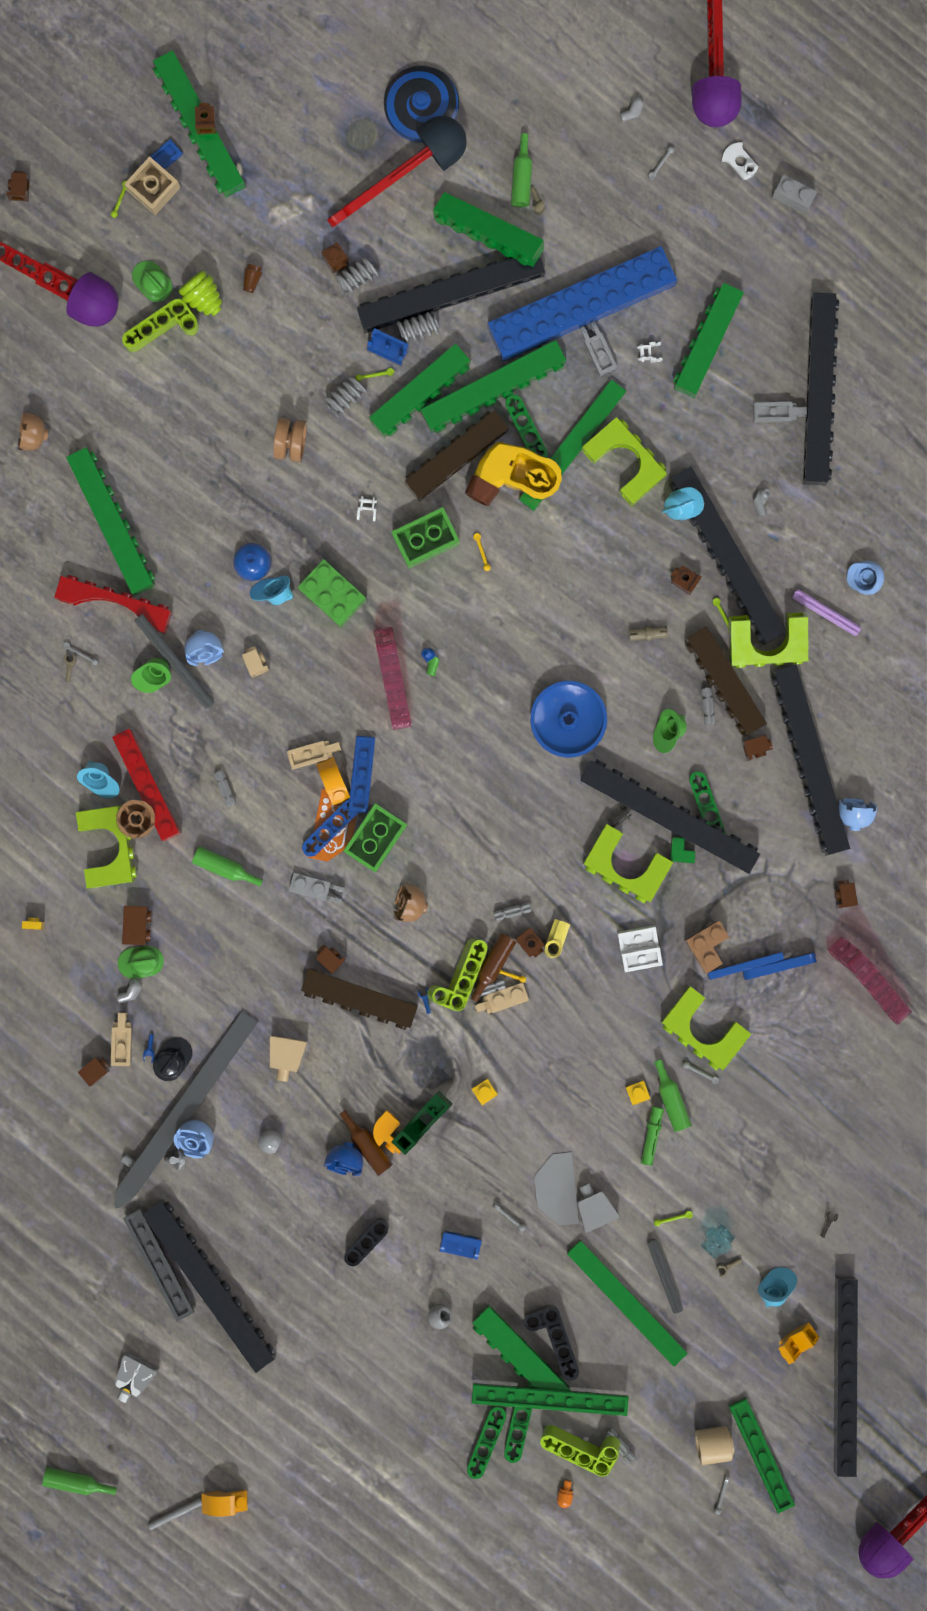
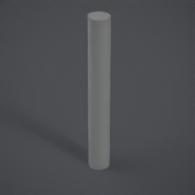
[148,1497,202,1530]

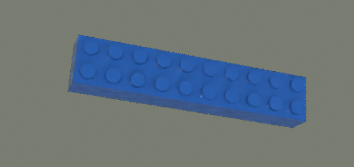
[487,246,677,362]

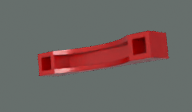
[54,575,172,635]
[112,729,182,842]

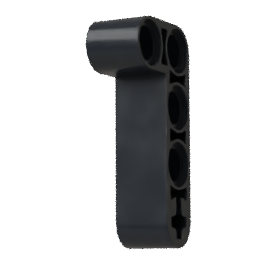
[524,1305,579,1381]

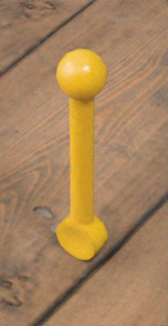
[473,533,491,571]
[500,970,526,983]

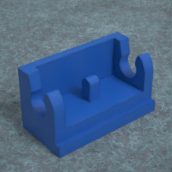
[367,328,409,366]
[439,1230,482,1260]

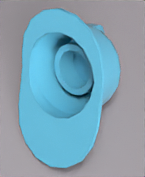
[662,487,704,520]
[250,576,293,605]
[77,761,120,799]
[758,1267,797,1308]

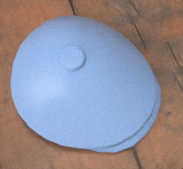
[847,561,884,595]

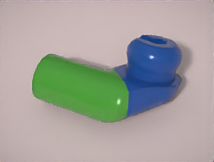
[421,648,439,676]

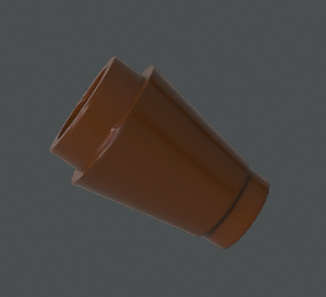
[243,264,263,293]

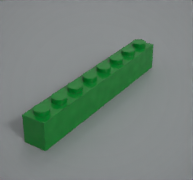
[152,50,246,198]
[420,340,566,433]
[66,447,156,596]

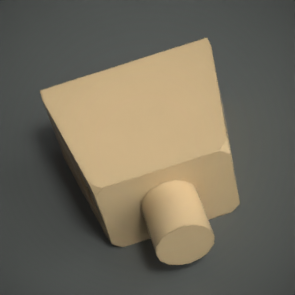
[270,1036,308,1082]

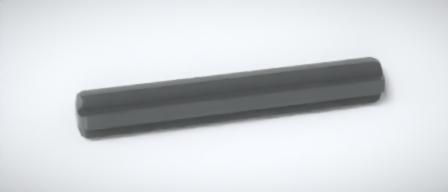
[647,1239,683,1314]

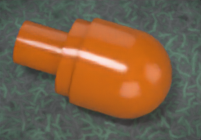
[557,1480,574,1508]

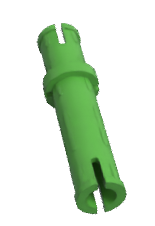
[641,1106,664,1166]

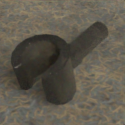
[820,1211,838,1238]

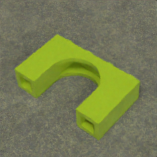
[581,417,667,507]
[729,612,808,668]
[76,805,137,889]
[583,824,673,904]
[661,986,751,1071]

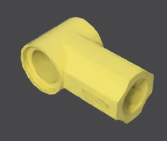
[544,919,570,958]

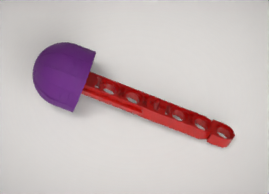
[692,0,742,127]
[0,242,119,327]
[858,1495,927,1579]

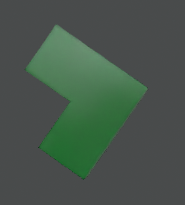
[670,837,696,864]

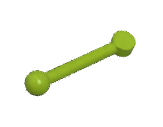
[110,181,127,218]
[355,368,394,381]
[713,598,729,633]
[653,1211,693,1226]

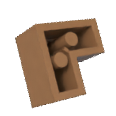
[684,921,729,974]

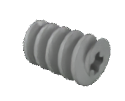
[336,258,379,297]
[397,311,439,344]
[325,377,367,418]

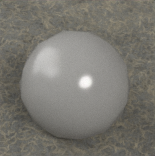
[258,1129,282,1154]
[428,1305,452,1329]

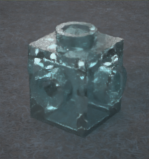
[701,1224,735,1259]

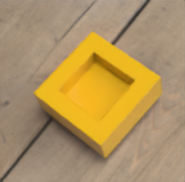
[22,917,45,930]
[471,1078,498,1105]
[625,1080,650,1106]

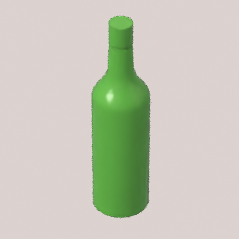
[511,134,532,207]
[192,846,263,887]
[654,1059,692,1132]
[42,1467,117,1495]

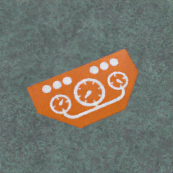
[308,789,357,862]

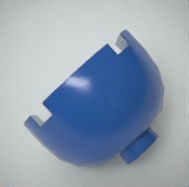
[233,543,272,582]
[324,1142,364,1176]

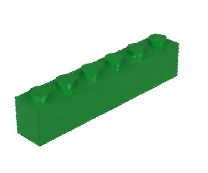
[433,192,544,267]
[673,283,744,399]
[369,343,471,438]
[472,1304,571,1391]

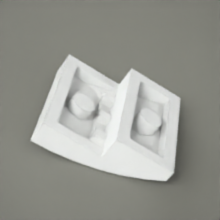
[617,925,663,972]

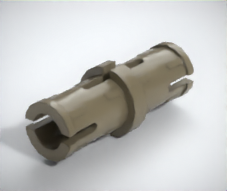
[629,626,668,642]

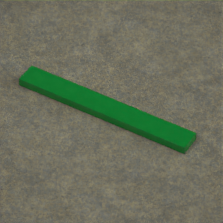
[519,380,626,512]
[567,1240,688,1367]
[471,1383,629,1416]

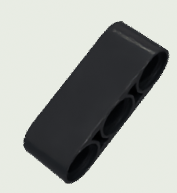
[344,1218,389,1267]

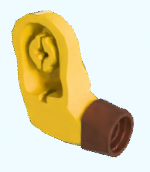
[465,442,562,507]

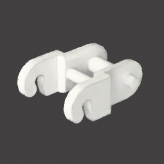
[637,342,663,363]
[357,496,377,521]

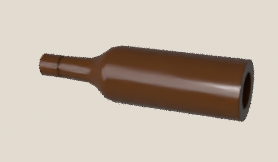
[470,933,516,1003]
[339,1110,393,1176]

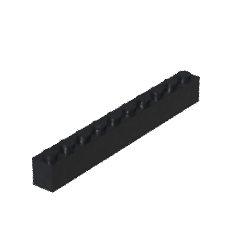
[357,257,545,334]
[803,292,839,486]
[669,466,786,645]
[770,665,851,856]
[580,759,760,874]
[142,1199,276,1373]
[834,1276,858,1477]

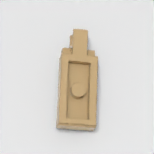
[287,741,341,770]
[475,983,529,1014]
[111,1012,132,1066]

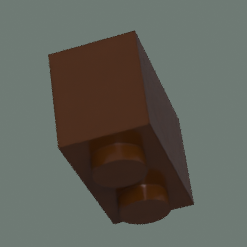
[122,906,152,945]

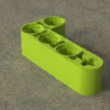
[122,299,199,352]
[427,938,487,1011]
[540,1425,621,1477]

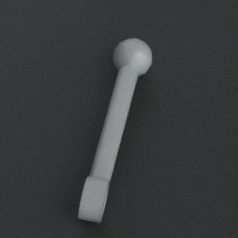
[648,146,674,181]
[63,642,98,666]
[682,1061,719,1084]
[493,1203,526,1232]
[714,1475,730,1515]

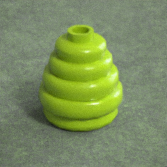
[179,270,222,316]

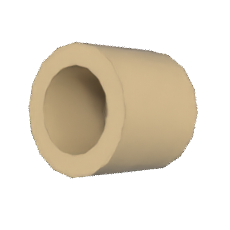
[695,1426,734,1466]

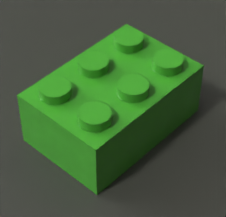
[391,507,460,569]
[298,559,367,628]
[343,803,408,873]

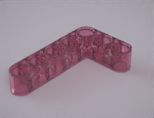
[374,627,412,731]
[827,936,912,1025]

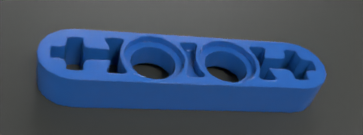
[302,799,358,857]
[742,952,817,980]

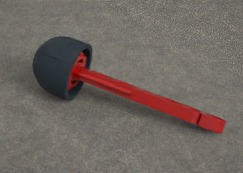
[327,116,467,228]

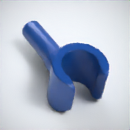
[418,987,432,1014]
[143,1034,155,1063]

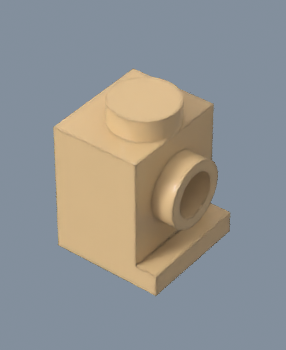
[242,647,270,678]

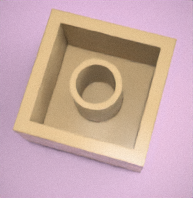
[124,156,180,216]

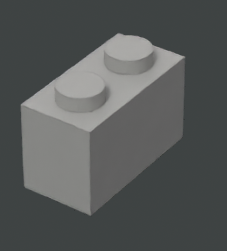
[772,174,817,215]

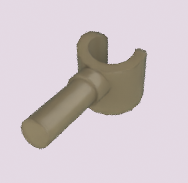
[531,187,545,215]
[64,654,77,682]
[716,1258,742,1277]

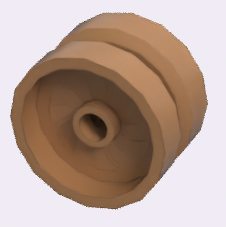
[274,417,307,463]

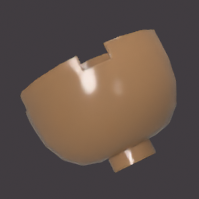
[18,412,48,451]
[116,800,155,839]
[393,883,428,923]

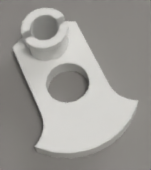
[722,142,759,180]

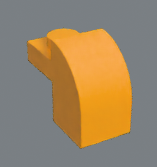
[316,757,350,805]
[373,1109,401,1154]
[778,1322,820,1364]
[201,1489,248,1517]

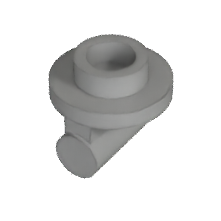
[164,1150,185,1170]

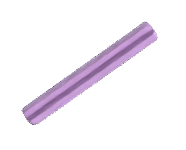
[792,589,861,636]

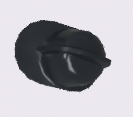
[153,1038,192,1081]

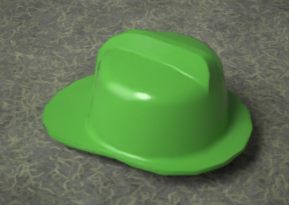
[132,261,172,302]
[131,658,172,693]
[653,709,687,753]
[118,946,164,978]

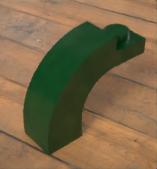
[391,1091,453,1155]

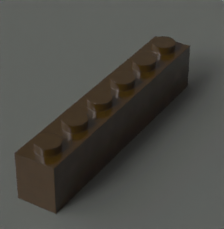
[405,410,509,502]
[685,626,767,737]
[301,968,418,1030]

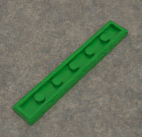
[728,1397,795,1514]

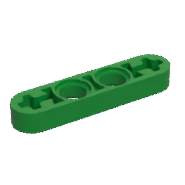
[505,395,548,458]
[689,772,726,834]
[504,1386,532,1463]
[467,1406,506,1479]

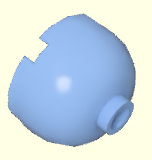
[185,630,224,666]
[838,798,877,831]
[174,1120,214,1158]

